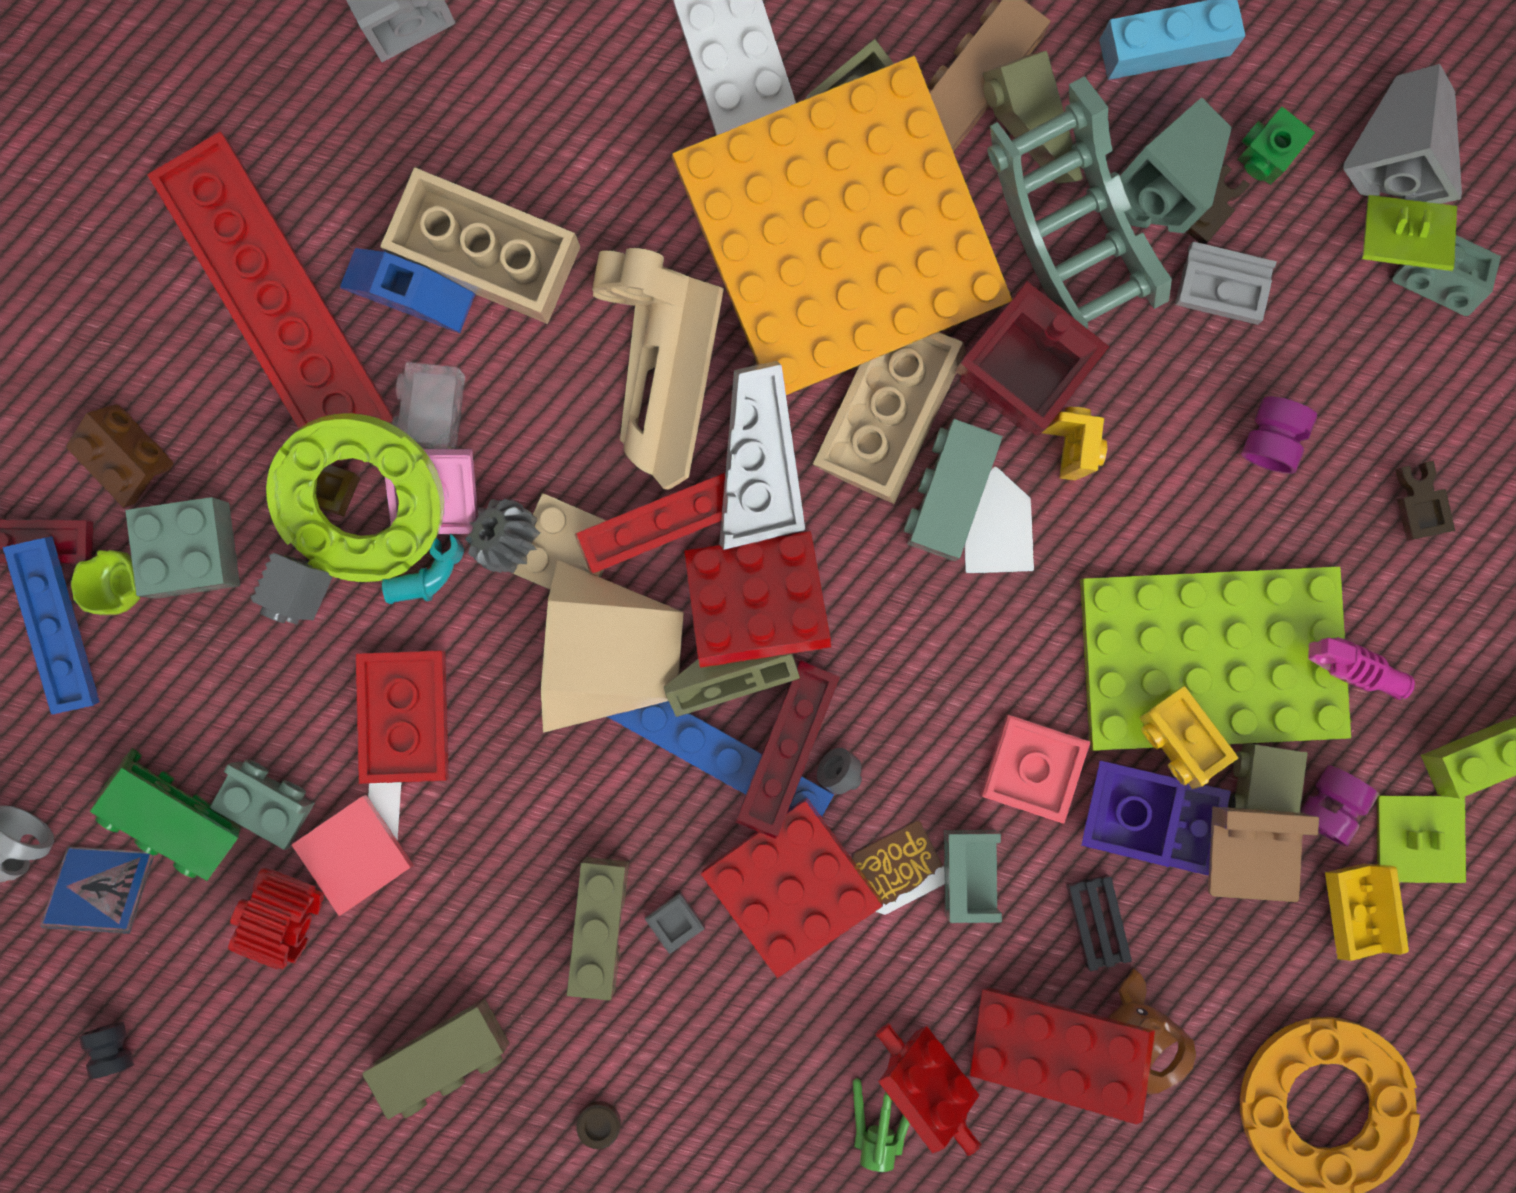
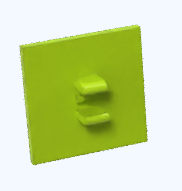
[1362,195,1457,271]
[1377,795,1466,883]

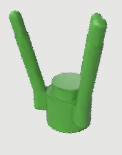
[853,1078,910,1172]

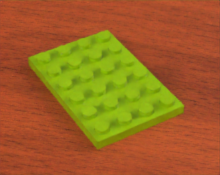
[1080,567,1351,751]

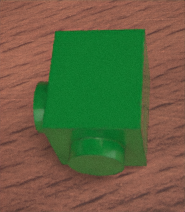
[1237,106,1315,185]

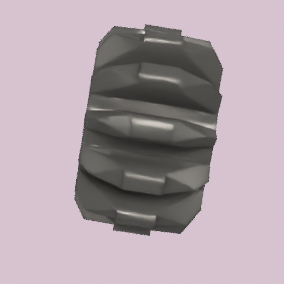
[465,499,540,573]

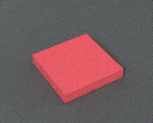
[980,714,1090,824]
[292,795,414,916]

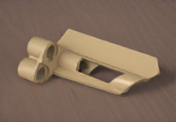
[592,248,724,490]

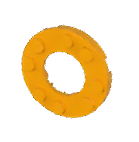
[1240,1017,1420,1193]

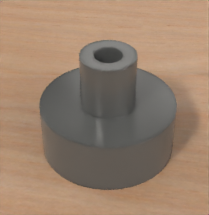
[817,748,862,794]

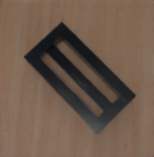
[1066,874,1132,972]

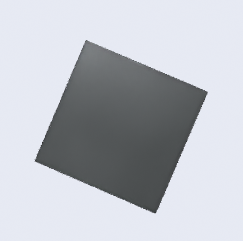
[645,892,705,954]

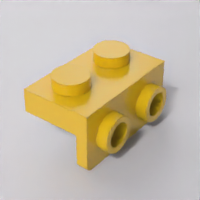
[1042,407,1107,481]
[1139,686,1239,789]
[1325,864,1409,961]

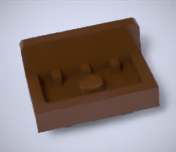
[66,404,174,508]

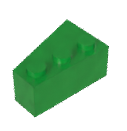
[90,748,240,881]

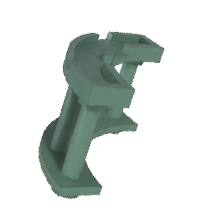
[987,76,1172,329]

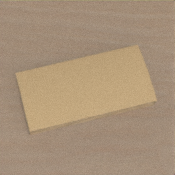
[813,332,966,504]

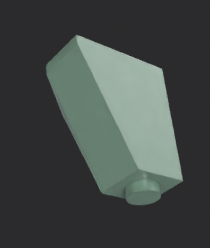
[1120,97,1232,233]

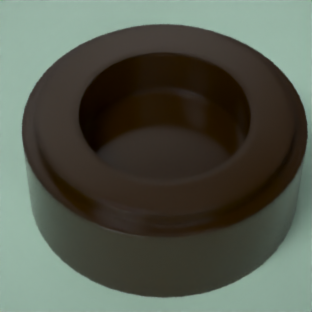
[576,1101,621,1149]

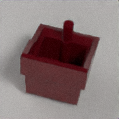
[955,281,1110,436]

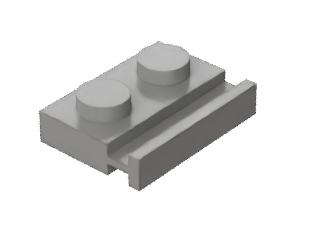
[1175,242,1277,325]

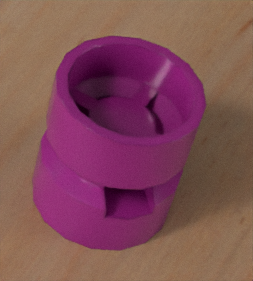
[1241,396,1317,474]
[1300,765,1379,847]

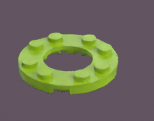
[266,413,445,582]

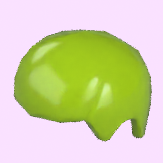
[70,550,140,615]

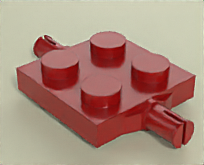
[875,1023,982,1156]

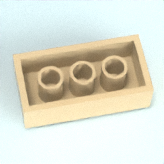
[380,167,580,324]

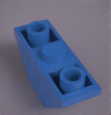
[340,248,475,333]

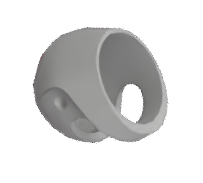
[0,805,54,883]

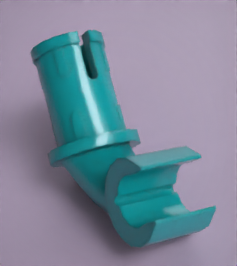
[382,534,464,604]

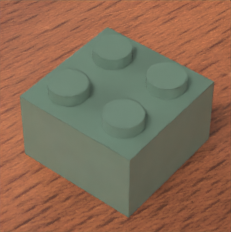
[125,497,240,599]

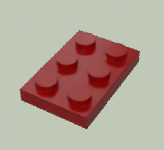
[356,651,449,784]

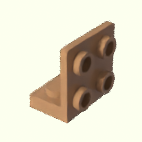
[1208,806,1319,902]

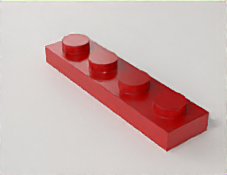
[574,473,725,574]

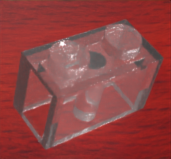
[392,362,465,449]

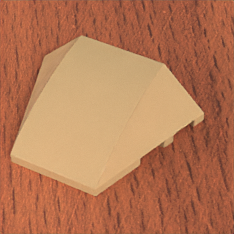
[541,560,684,733]

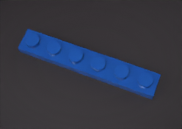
[607,701,834,817]

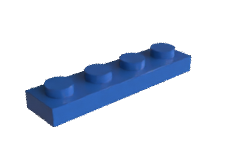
[3,536,100,715]

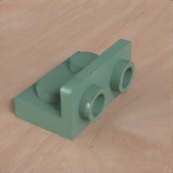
[1392,235,1501,316]
[210,759,315,850]

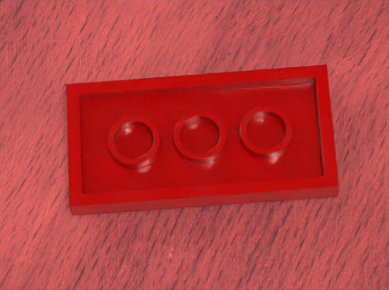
[970,988,1155,1125]

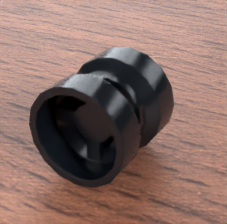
[79,1022,134,1079]

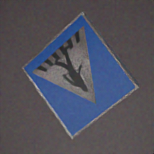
[40,847,154,934]

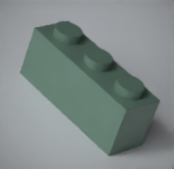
[903,419,1003,561]

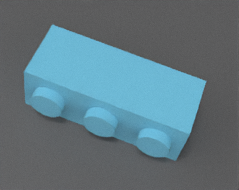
[1099,0,1245,80]

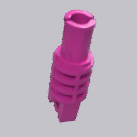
[1308,637,1415,700]

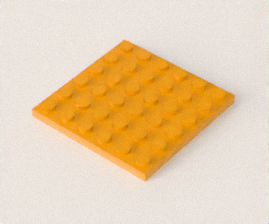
[672,56,1012,395]

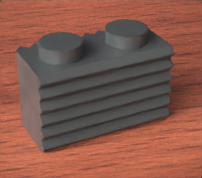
[250,553,333,625]

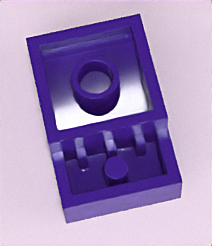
[1081,761,1231,876]

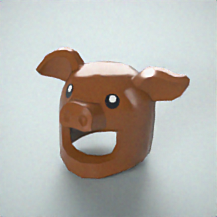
[1108,969,1196,1095]

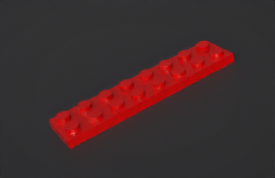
[147,131,398,428]

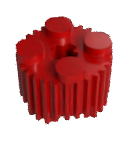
[228,868,324,970]

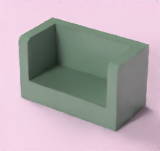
[944,830,1002,923]

